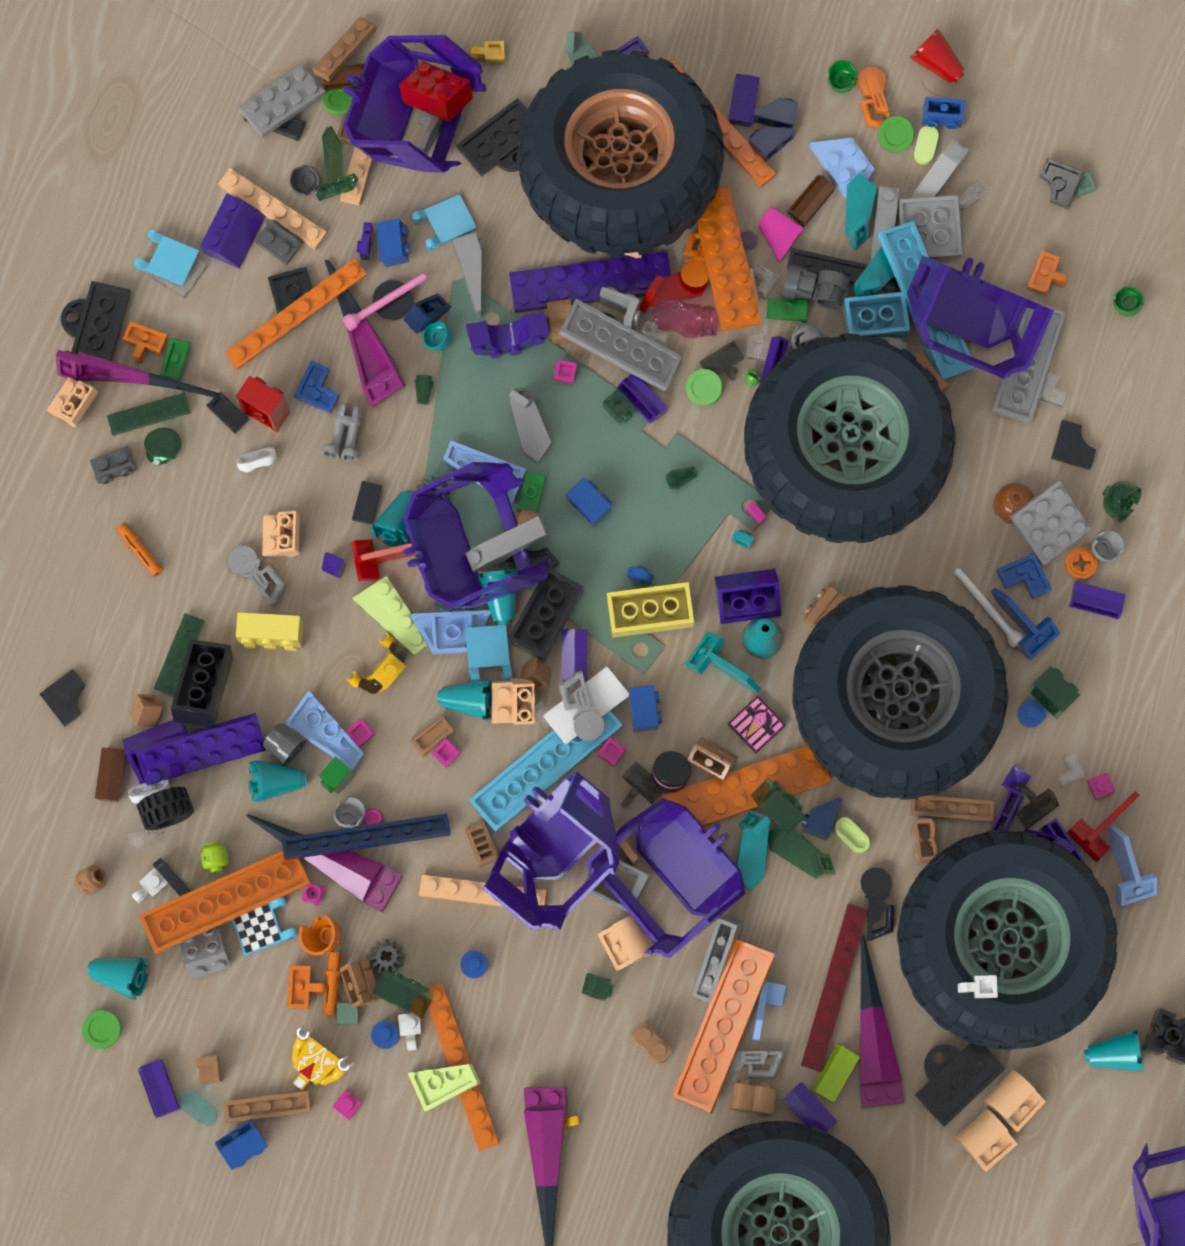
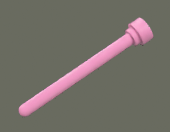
[342,273,428,331]

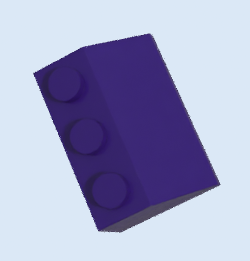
[200,193,265,269]
[715,569,781,624]
[122,720,188,784]

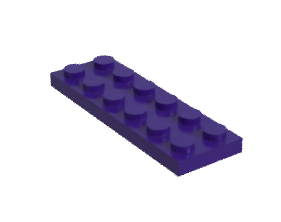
[135,713,267,785]

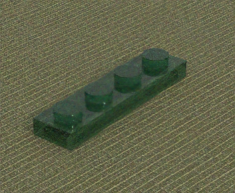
[107,392,191,436]
[154,613,205,697]

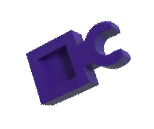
[357,222,373,260]

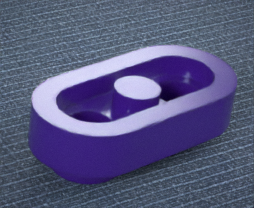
[510,826,546,862]

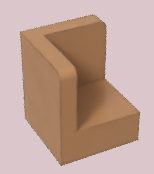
[520,657,551,693]
[130,694,162,727]
[195,1055,222,1084]

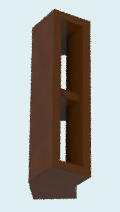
[322,64,365,90]
[787,175,835,227]
[95,748,126,802]

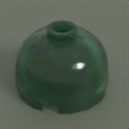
[1103,481,1142,522]

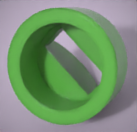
[745,369,761,386]

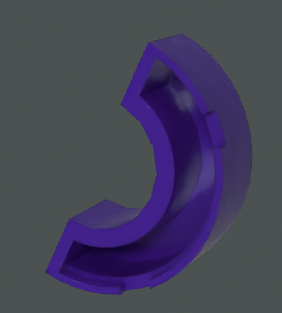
[466,311,550,358]

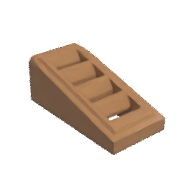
[465,821,498,867]

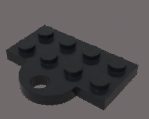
[456,98,528,177]
[61,281,131,361]
[914,1043,1006,1127]

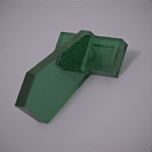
[316,126,358,201]
[768,824,836,879]

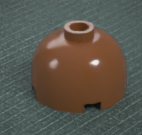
[993,483,1034,525]

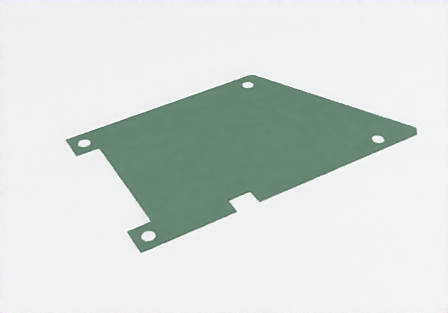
[425,278,771,675]

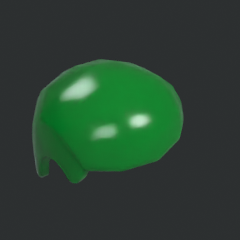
[828,60,858,93]
[1113,286,1144,317]

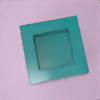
[731,529,754,549]

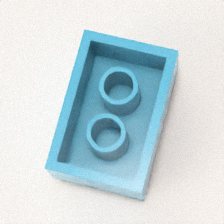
[843,292,910,338]

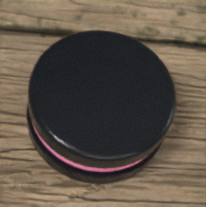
[651,751,691,792]

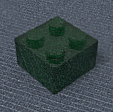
[1027,666,1080,720]
[751,778,806,834]
[373,970,434,1019]

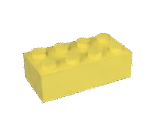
[607,582,694,638]

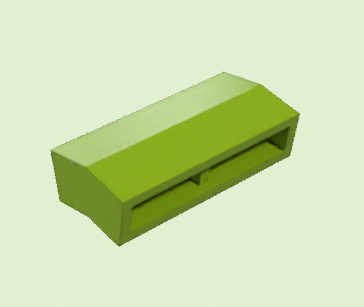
[811,1044,860,1103]

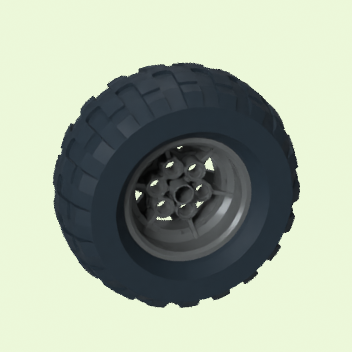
[792,585,1009,800]

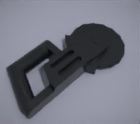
[860,867,895,940]

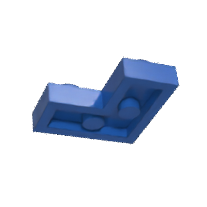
[294,360,340,414]
[996,553,1052,599]

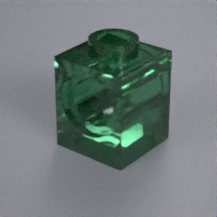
[603,389,634,424]
[581,973,614,1001]

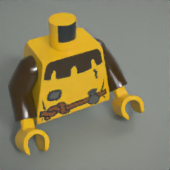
[346,632,407,694]

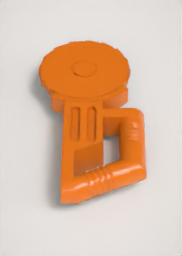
[857,67,890,128]
[681,232,709,287]

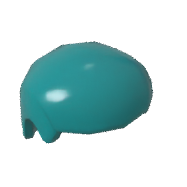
[423,321,452,352]

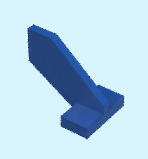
[991,588,1061,660]

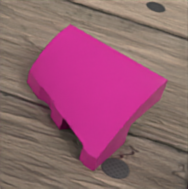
[758,206,803,262]

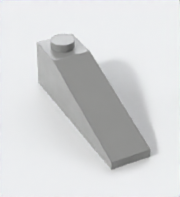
[909,139,969,199]
[870,186,899,262]
[453,233,484,319]
[465,516,548,572]
[692,915,744,1003]

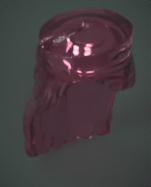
[652,300,718,338]

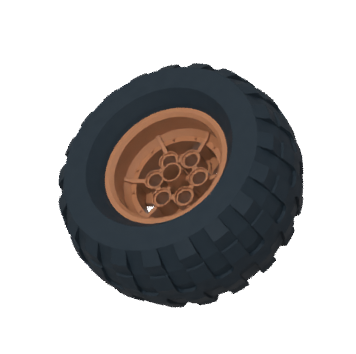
[517,50,724,257]

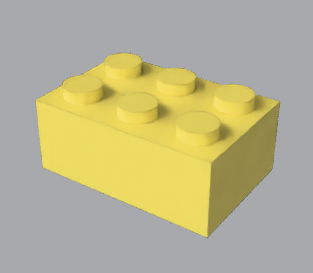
[236,613,304,651]

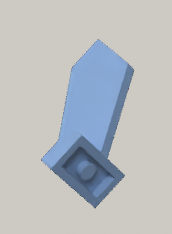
[1109,825,1157,906]
[752,981,786,1041]

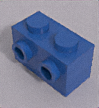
[921,96,965,129]
[376,218,411,267]
[566,477,612,527]
[629,685,662,732]
[215,1119,268,1170]

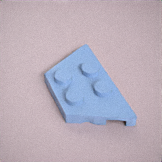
[809,138,875,199]
[411,610,491,655]

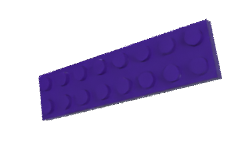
[509,251,671,313]

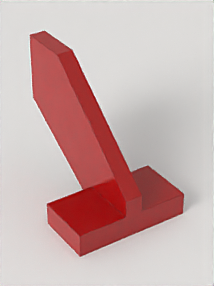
[639,272,709,313]
[351,539,415,582]
[1066,791,1140,862]

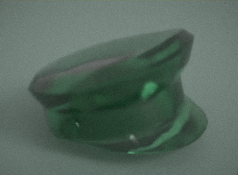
[144,427,181,465]

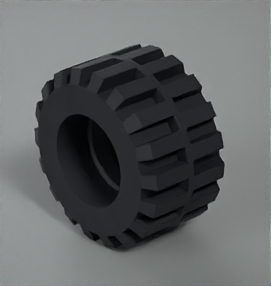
[136,787,195,830]

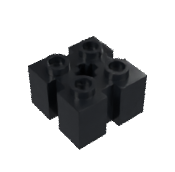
[1142,1008,1185,1065]

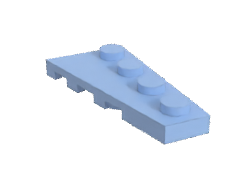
[443,441,526,505]
[285,690,364,771]

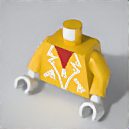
[292,1024,354,1091]

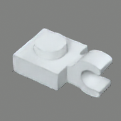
[132,868,169,904]
[958,975,998,998]
[398,1013,422,1051]

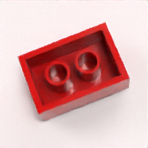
[399,61,473,122]
[236,375,290,432]

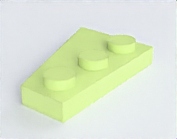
[408,1064,480,1112]

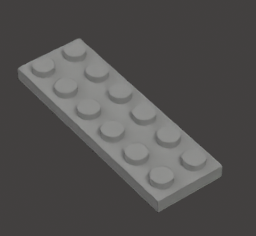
[558,299,682,392]
[991,303,1066,424]

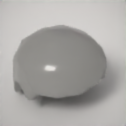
[1091,530,1125,562]
[333,797,366,829]

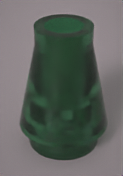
[414,375,434,405]
[666,466,698,489]

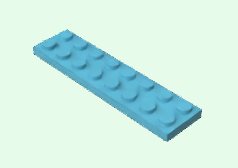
[877,221,976,380]
[469,711,623,832]

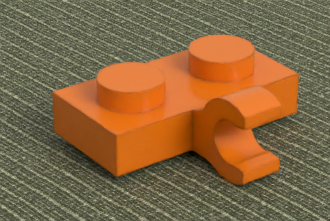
[1027,251,1068,295]
[122,321,168,363]
[287,965,326,1009]

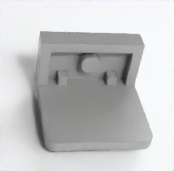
[600,287,641,330]
[180,926,231,979]

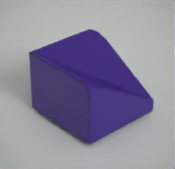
[322,552,346,578]
[1001,766,1031,793]

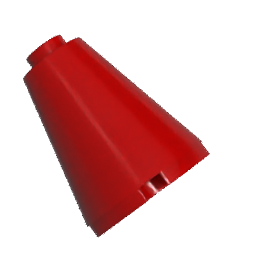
[910,29,964,83]

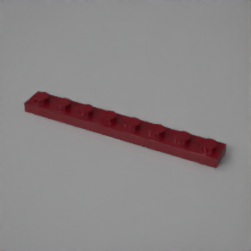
[800,904,868,1072]

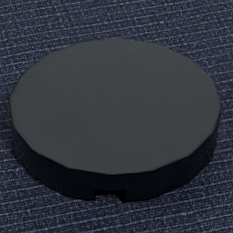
[373,280,413,320]

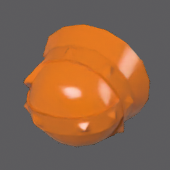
[299,915,341,956]

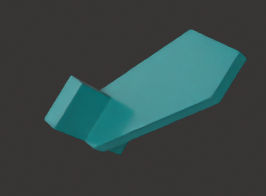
[845,173,877,250]
[852,247,895,297]
[684,631,762,693]
[735,810,771,891]

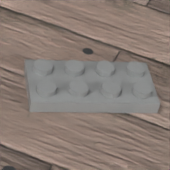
[238,64,325,138]

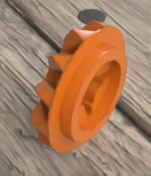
[1064,547,1098,580]

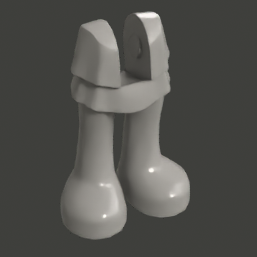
[321,403,362,462]

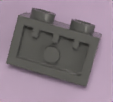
[254,219,301,266]
[90,446,137,484]

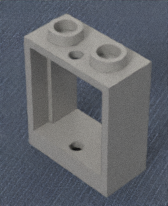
[584,860,649,915]

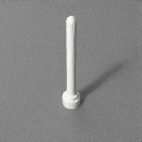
[954,568,1024,649]

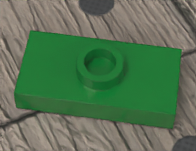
[766,298,808,322]
[160,338,191,381]
[517,471,546,512]

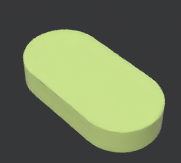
[914,126,939,165]
[834,817,870,854]

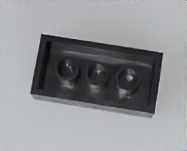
[508,567,584,662]
[171,639,233,727]

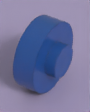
[626,566,654,585]
[1017,700,1045,728]
[460,951,488,979]
[371,1021,399,1049]

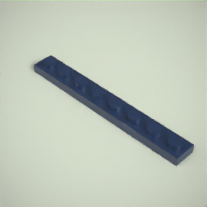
[281,813,451,860]

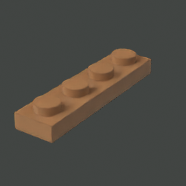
[313,17,376,82]
[910,795,995,823]
[224,1091,311,1123]

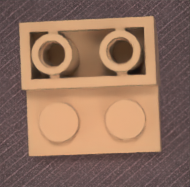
[47,377,98,427]
[262,511,300,557]
[491,678,535,725]
[598,916,654,971]
[984,1069,1046,1132]
[955,1109,1018,1172]

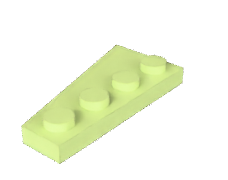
[352,576,428,655]

